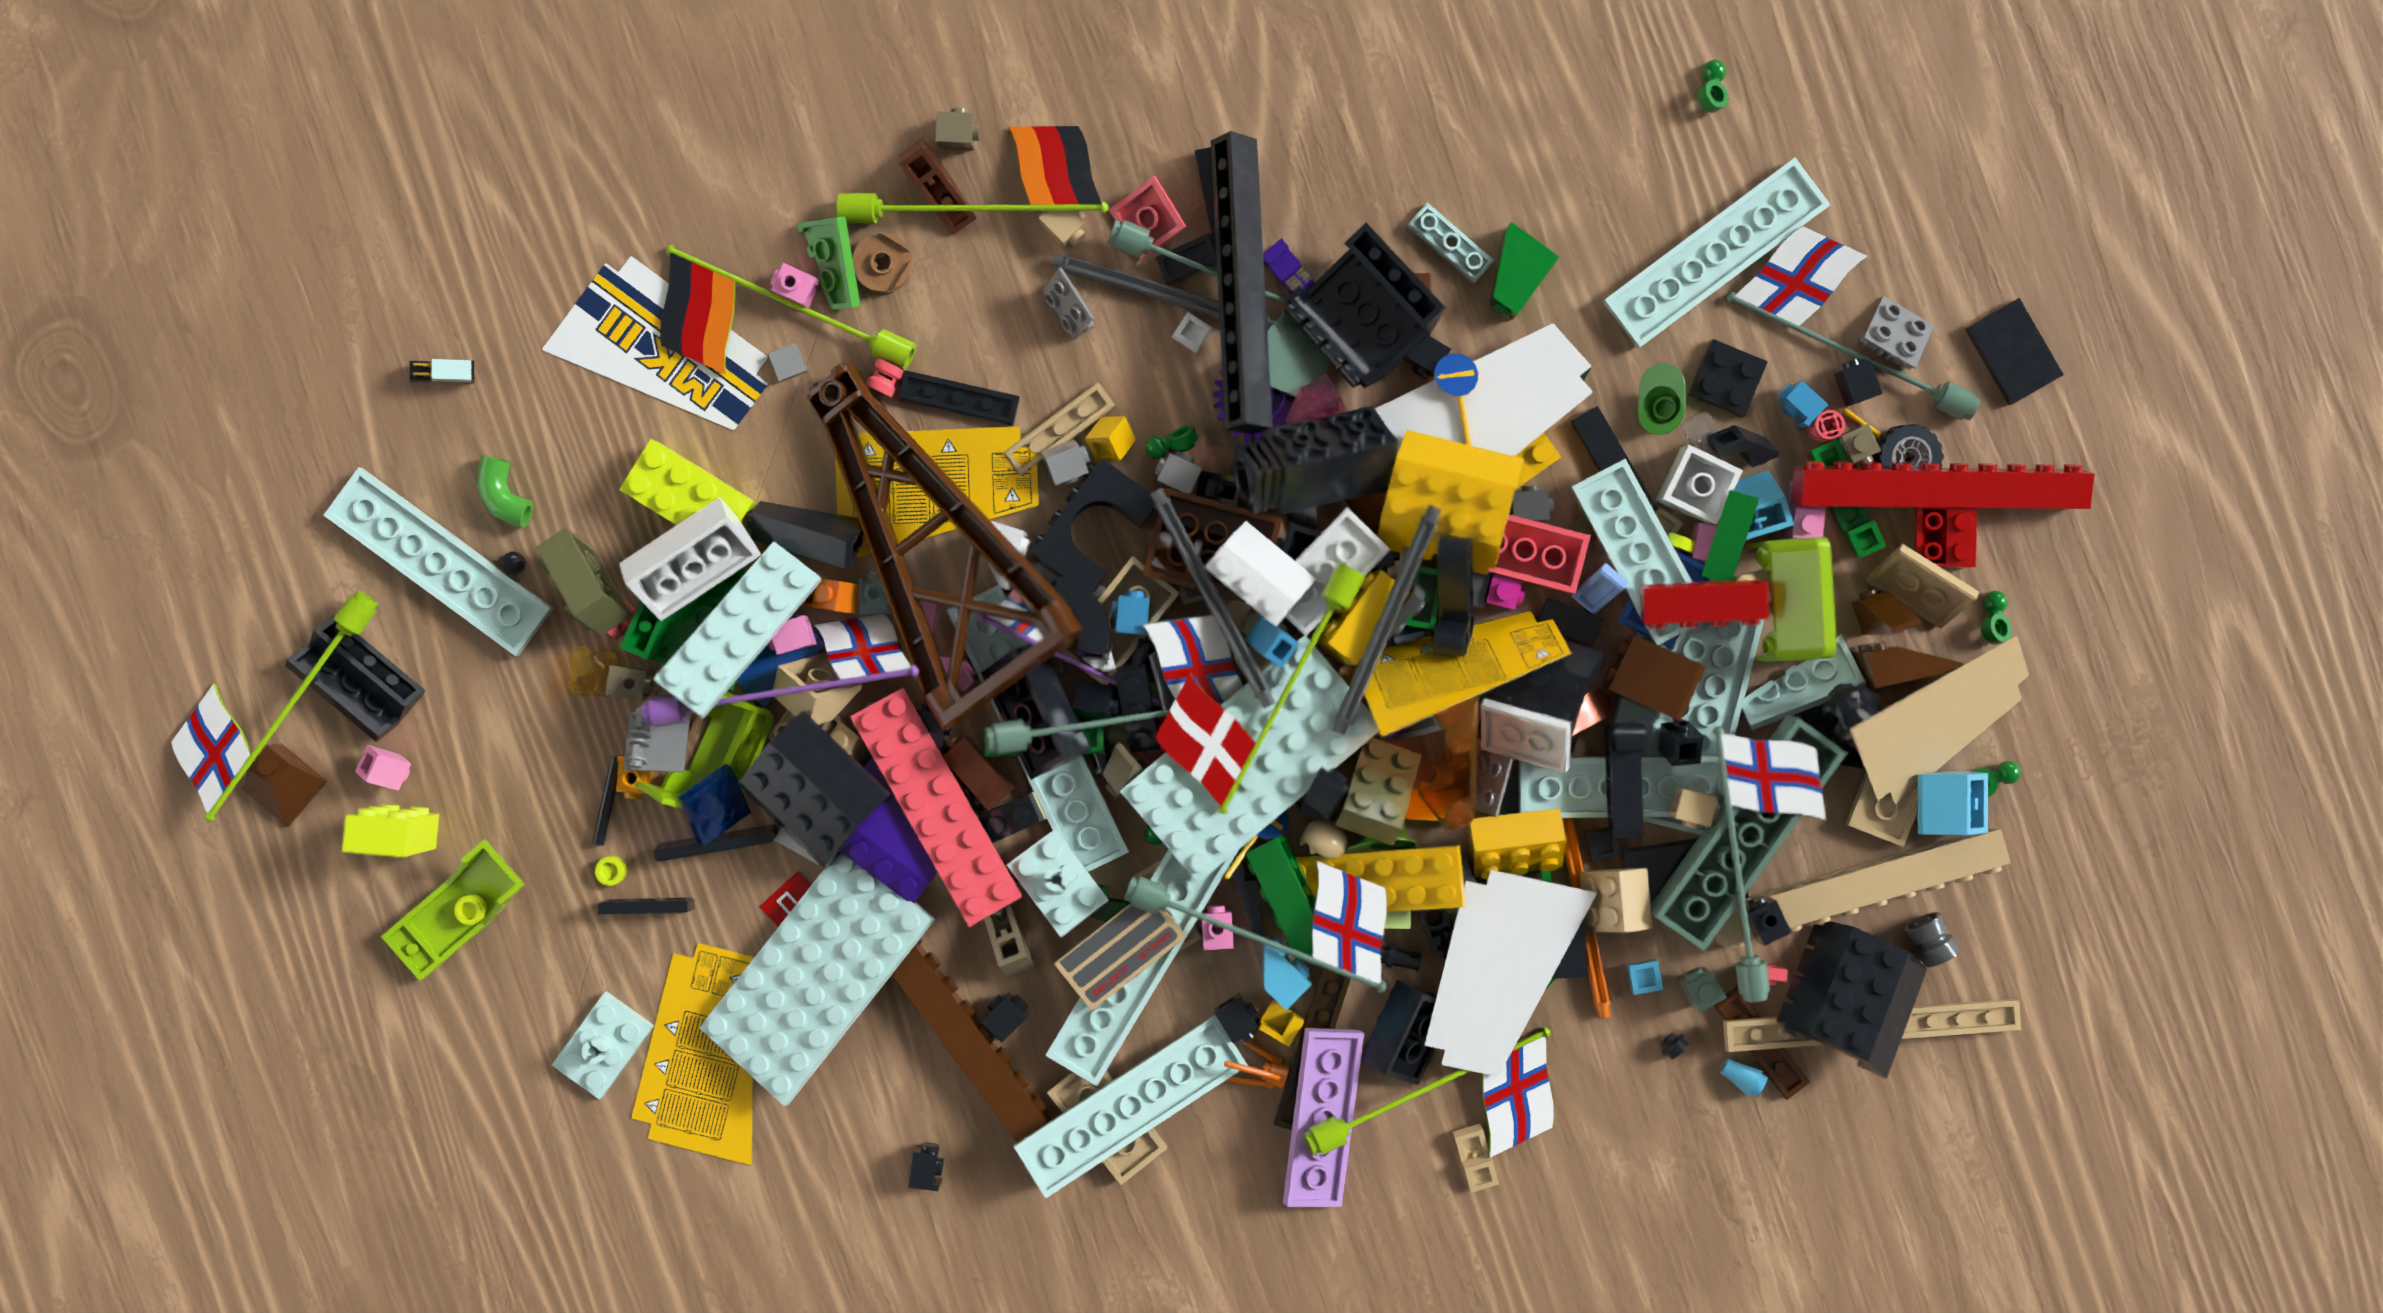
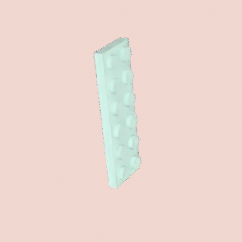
[1571,459,1702,645]
[654,542,822,719]

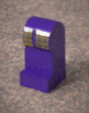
[1263,238,1315,295]

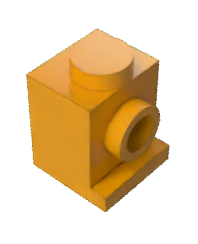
[616,755,654,799]

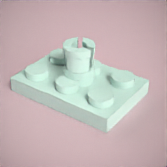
[1007,829,1109,938]
[552,992,654,1100]

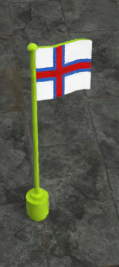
[171,590,379,822]
[1303,1027,1553,1158]

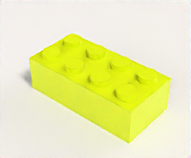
[619,439,758,528]

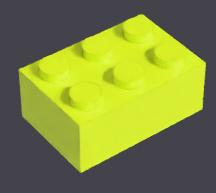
[342,804,439,857]

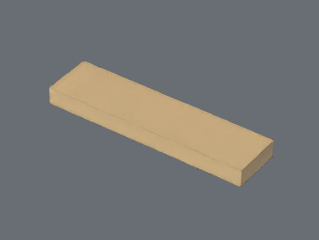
[1004,382,1116,476]

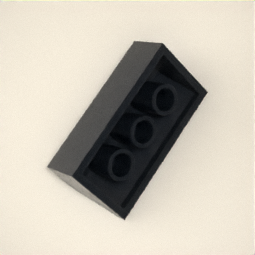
[981,644,1091,780]

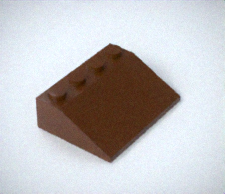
[1142,488,1282,603]

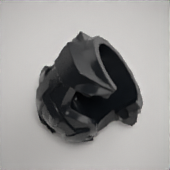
[1822,683,1883,743]

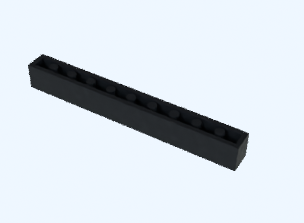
[1211,131,1273,435]

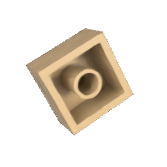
[1580,868,1653,932]

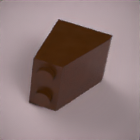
[1602,635,1707,722]

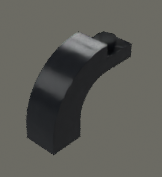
[1026,576,1111,661]

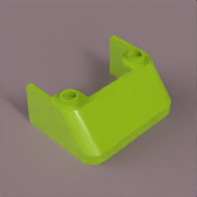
[1747,537,1837,662]
[635,691,773,819]

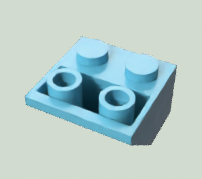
[1734,470,1794,540]
[1917,770,1988,835]
[1263,934,1312,1010]

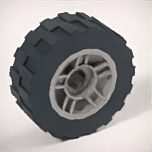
[1871,424,1944,468]

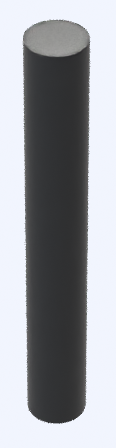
[592,756,619,845]

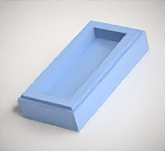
[1571,563,1629,615]

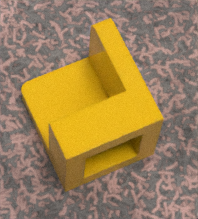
[1085,416,1136,462]
[1258,1000,1304,1047]

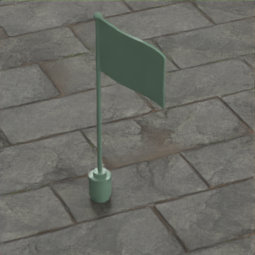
[1108,220,1330,400]

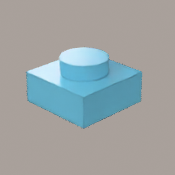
[1626,959,1663,995]

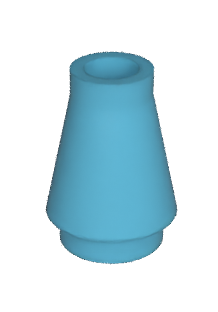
[1720,1058,1768,1098]

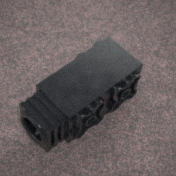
[1233,406,1398,514]

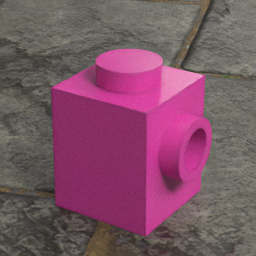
[1484,573,1525,610]

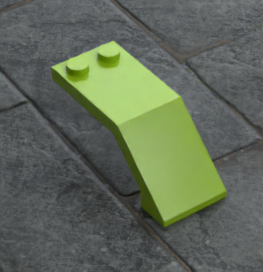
[381,839,525,981]

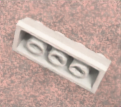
[619,497,761,621]

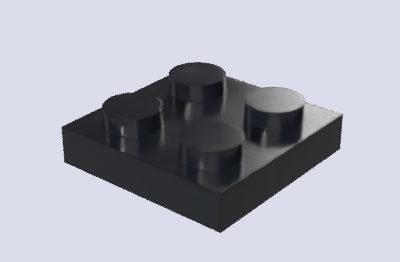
[1688,339,1768,417]

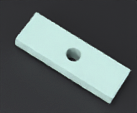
[1407,202,1494,284]

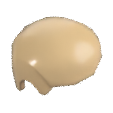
[1300,819,1348,858]

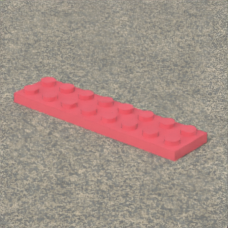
[850,688,1022,927]

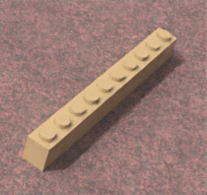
[1715,827,2011,950]

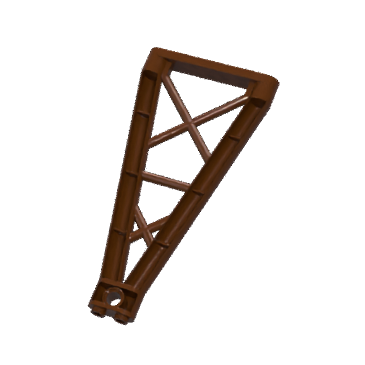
[807,363,1083,730]

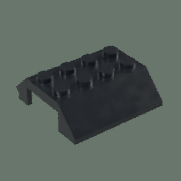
[1283,222,1446,389]
[1456,619,1605,756]
[739,710,890,869]
[1777,921,1927,1079]

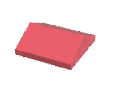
[1109,176,1187,260]

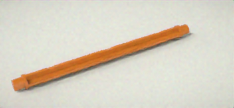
[1562,818,1611,1019]

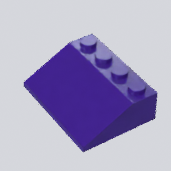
[839,757,937,903]

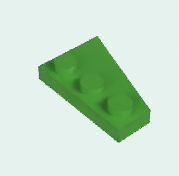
[796,216,860,310]

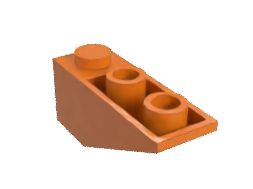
[801,578,861,614]

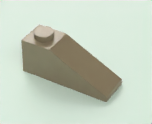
[984,903,1035,978]

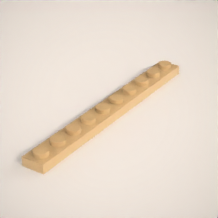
[1723,999,2022,1052]

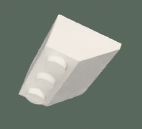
[1205,521,1316,626]

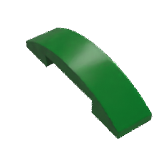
[1810,438,1886,559]

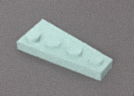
[1742,634,1866,730]

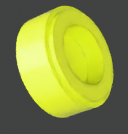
[1667,532,1696,554]
[595,856,627,886]
[454,894,487,926]

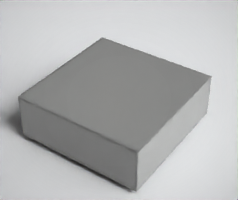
[768,343,808,382]

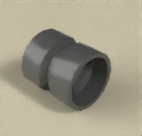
[1904,912,1960,967]

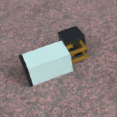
[409,359,474,383]

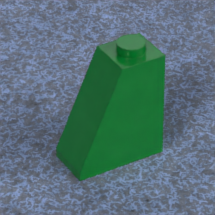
[1489,222,1559,319]

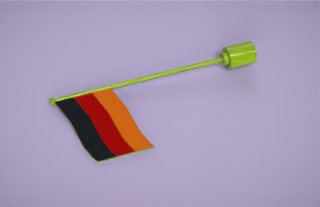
[837,126,1108,224]
[660,245,917,374]

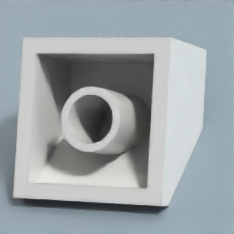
[1655,445,1743,525]

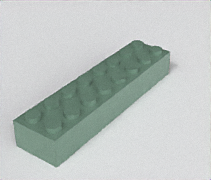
[1651,715,1847,951]

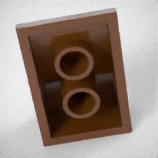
[1851,642,1963,688]

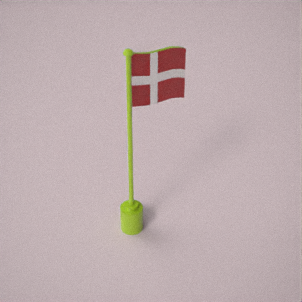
[1156,562,1366,815]

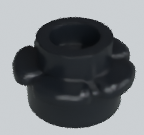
[1661,1032,1688,1060]

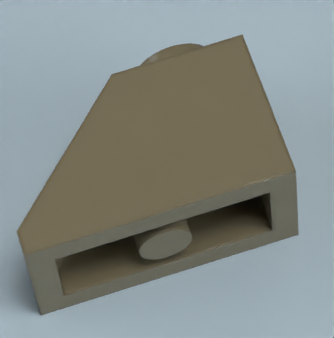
[1102,743,1146,804]

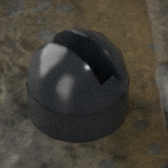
[499,551,526,578]

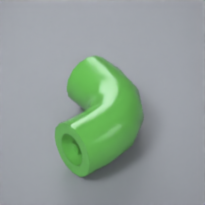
[476,454,533,528]

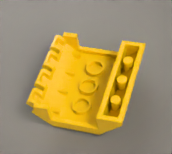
[1378,430,1524,575]

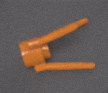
[1224,1040,1289,1089]

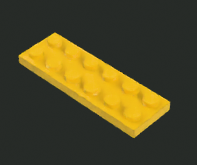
[1296,846,1466,912]

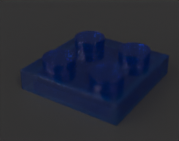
[678,764,751,846]

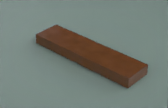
[1713,987,1810,1100]

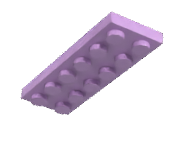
[1283,1028,1364,1207]

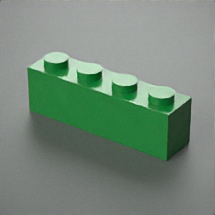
[1245,835,1316,962]

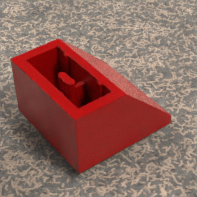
[1914,507,1977,569]

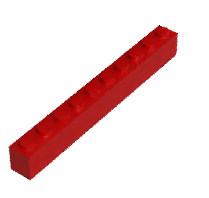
[1791,461,2095,509]

